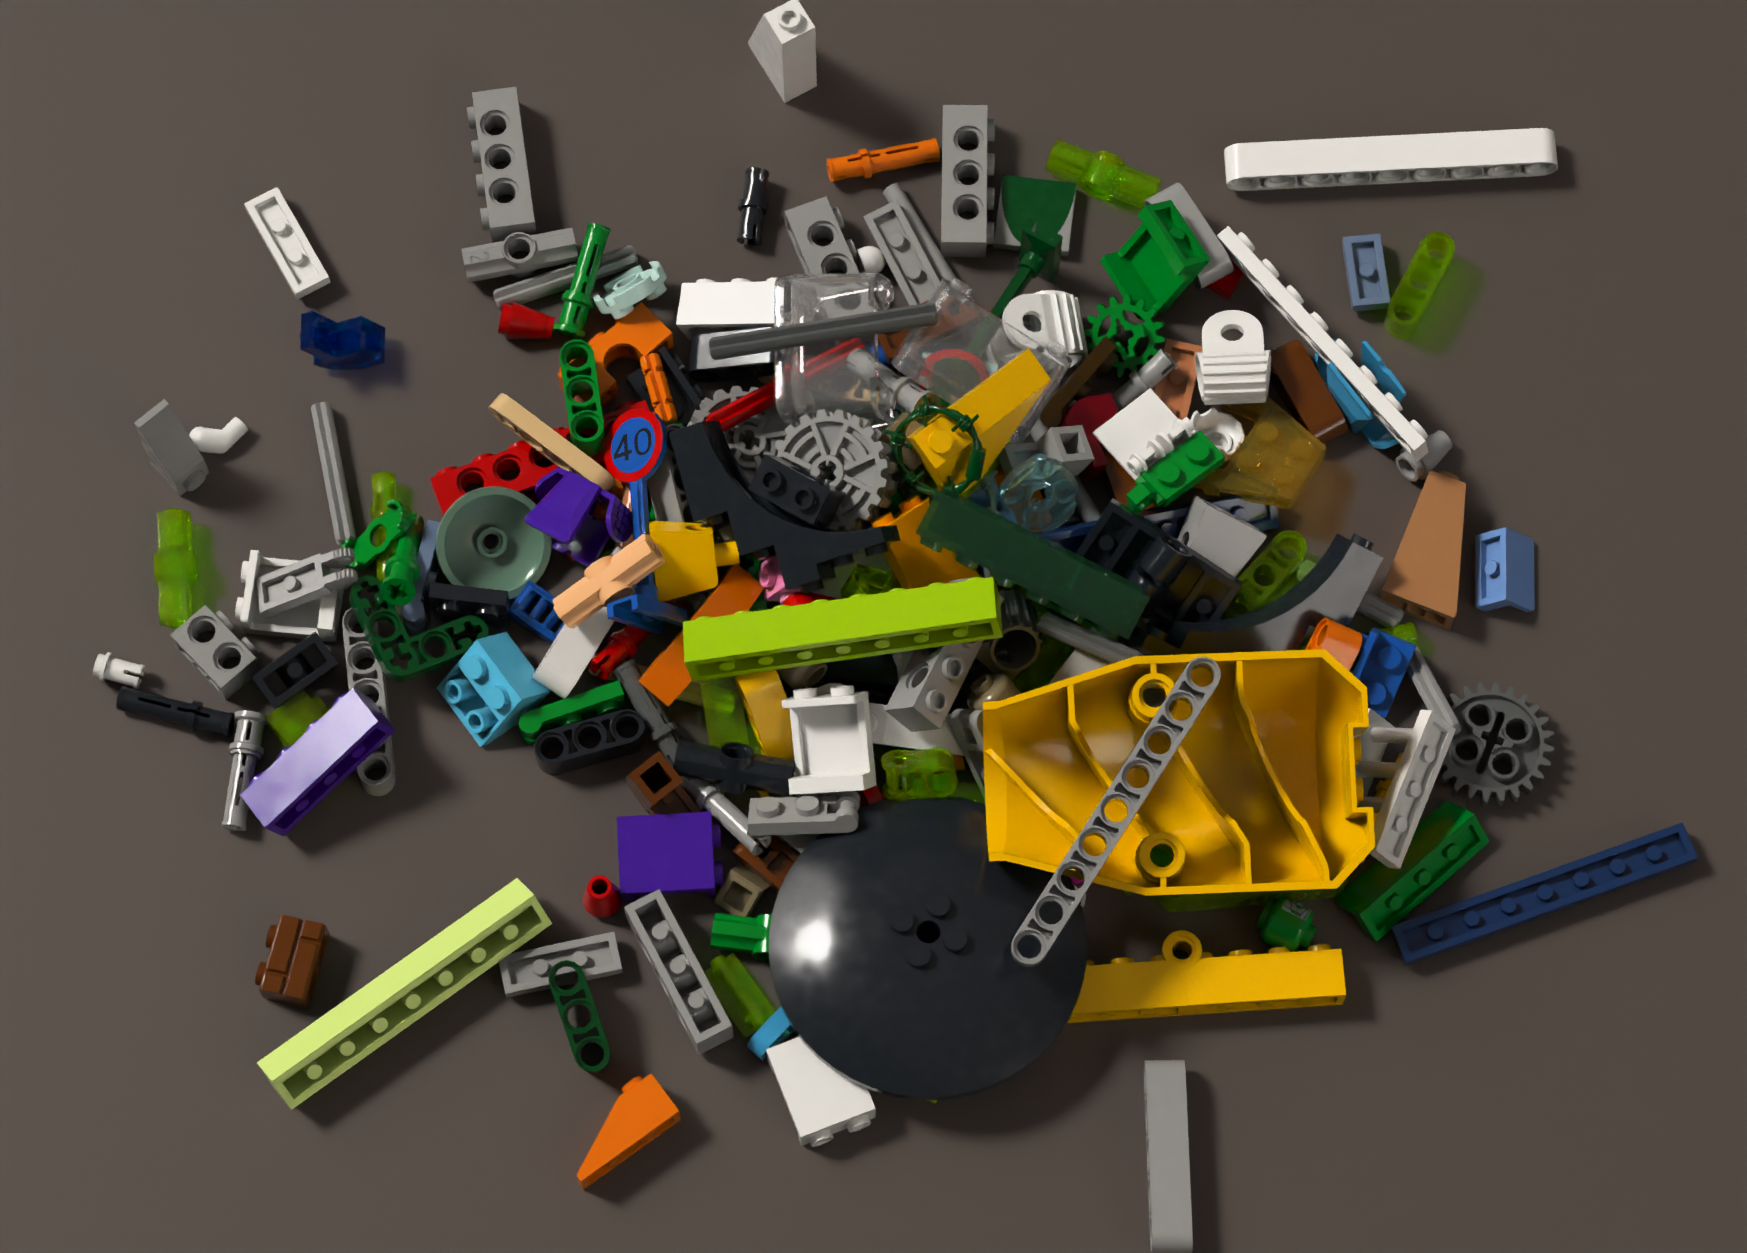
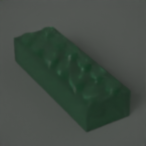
[916,484,1150,641]

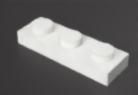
[244,187,331,300]

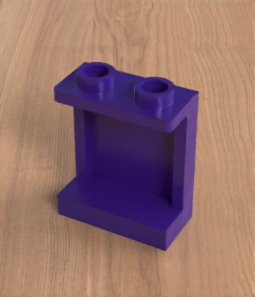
[617,811,723,902]

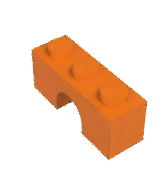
[557,302,674,409]

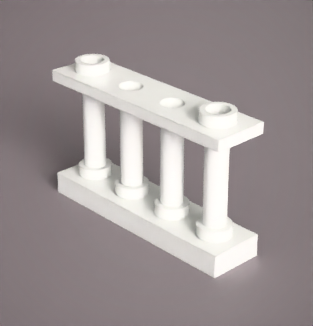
[1354,708,1456,869]

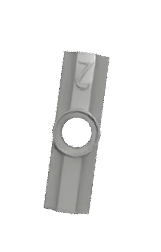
[461,227,578,283]

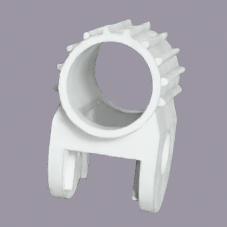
[988,290,1088,374]
[1195,310,1271,405]

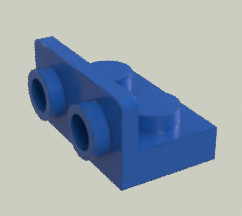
[1350,627,1417,718]

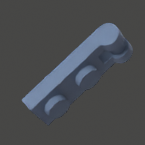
[401,520,440,634]

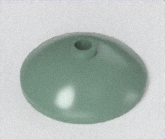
[436,486,552,599]

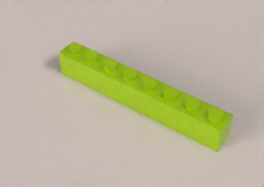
[683,577,1003,682]

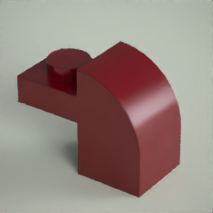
[1058,393,1118,484]

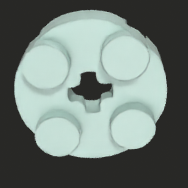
[593,261,667,319]

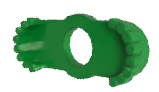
[341,499,412,569]

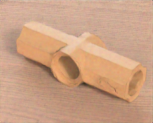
[552,534,665,629]

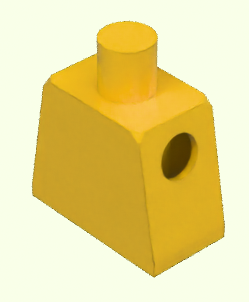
[649,521,740,602]

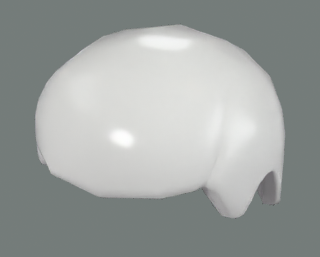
[1191,407,1245,462]

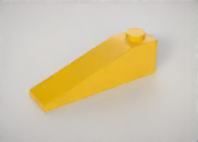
[906,348,1051,501]

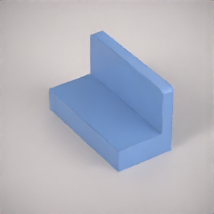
[1475,527,1535,612]

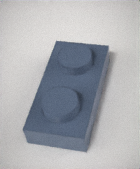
[1342,233,1391,312]

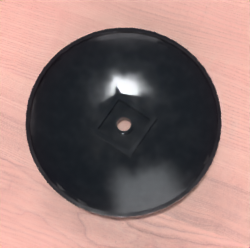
[768,794,1087,1100]

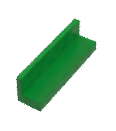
[1335,800,1490,942]

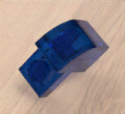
[300,311,385,370]

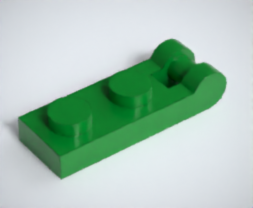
[519,680,626,745]

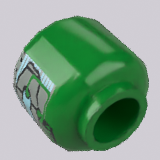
[1256,896,1318,952]

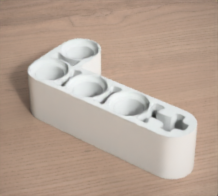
[532,546,637,699]

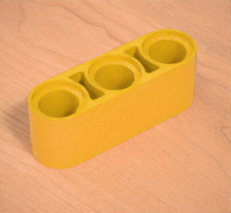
[734,670,795,761]

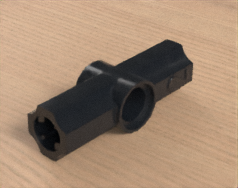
[673,740,795,796]

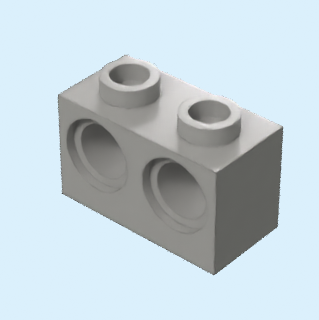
[170,605,261,700]

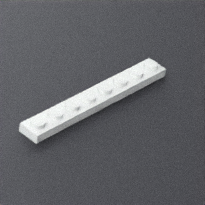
[1217,226,1429,462]

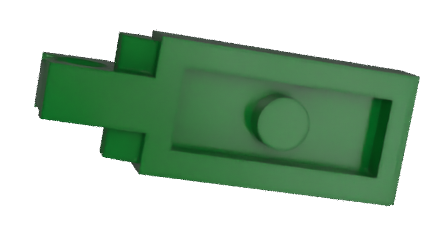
[1126,430,1225,514]

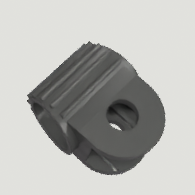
[975,589,1043,680]

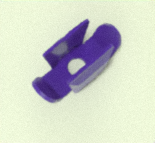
[524,467,633,567]

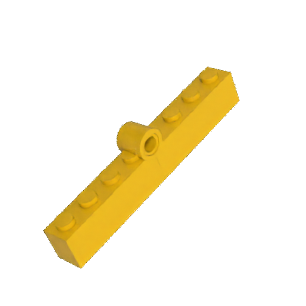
[1067,930,1346,1023]

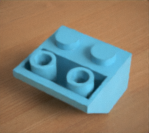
[437,632,551,747]

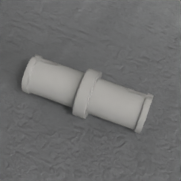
[1112,348,1178,412]

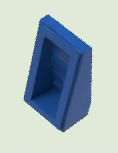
[509,581,565,645]

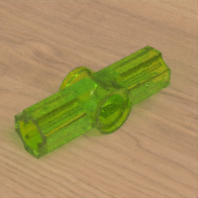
[1045,139,1162,209]
[154,508,197,628]

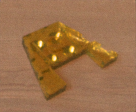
[1193,397,1326,509]

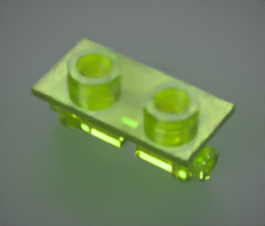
[704,953,775,1039]

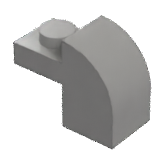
[998,425,1095,491]

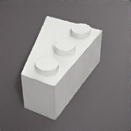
[676,278,813,353]

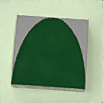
[993,175,1077,257]

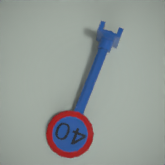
[603,408,687,634]

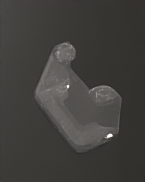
[774,273,896,427]
[891,277,1072,444]

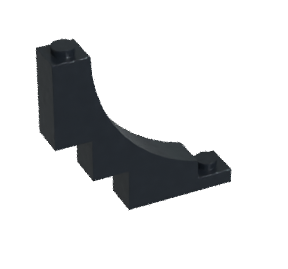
[1127,533,1384,655]

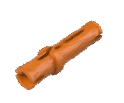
[826,138,940,182]

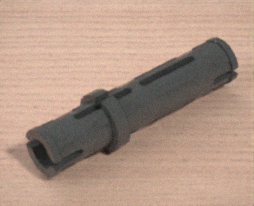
[613,659,681,767]

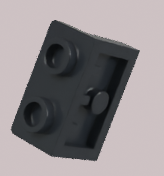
[626,347,705,427]
[429,582,511,639]

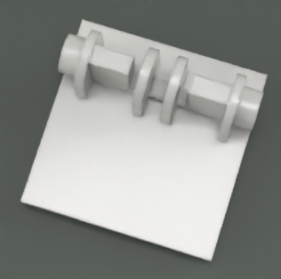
[1092,388,1195,481]

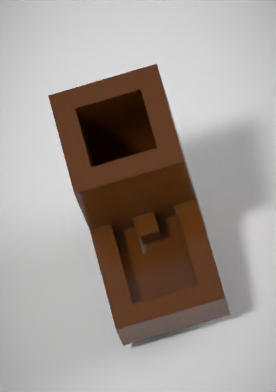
[626,751,701,815]

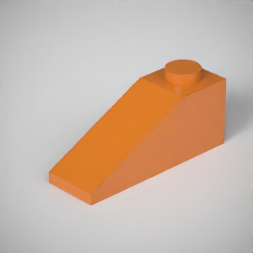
[576,1073,681,1190]

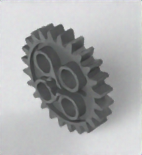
[1439,682,1555,807]

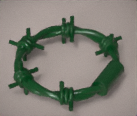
[884,395,987,508]

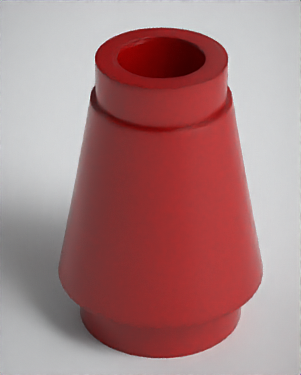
[498,302,555,339]
[583,875,622,918]

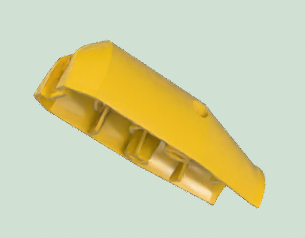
[982,649,1375,896]

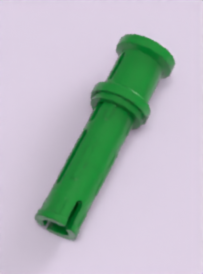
[553,223,611,339]
[380,512,424,606]

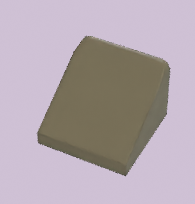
[713,865,771,917]

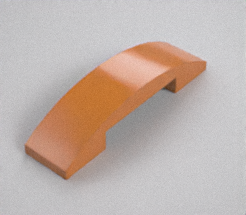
[638,564,764,707]

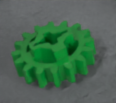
[1084,295,1167,377]

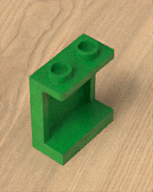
[1100,200,1211,319]

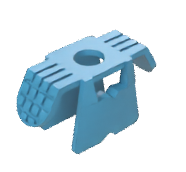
[1314,338,1407,449]

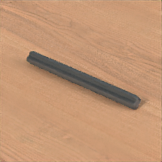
[709,302,938,360]

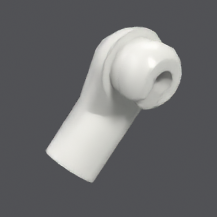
[189,417,248,454]

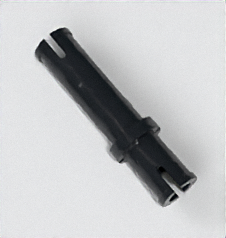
[116,686,235,738]

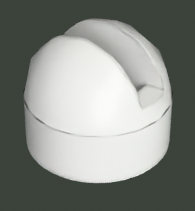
[856,246,885,277]

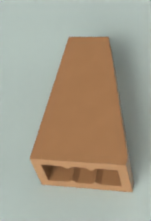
[1379,470,1466,630]

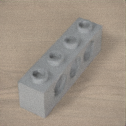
[467,87,537,243]
[941,105,995,258]
[784,196,882,347]
[885,577,1004,732]
[624,889,734,1055]

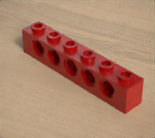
[430,400,650,517]

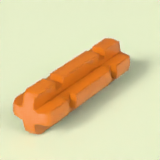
[640,353,678,426]

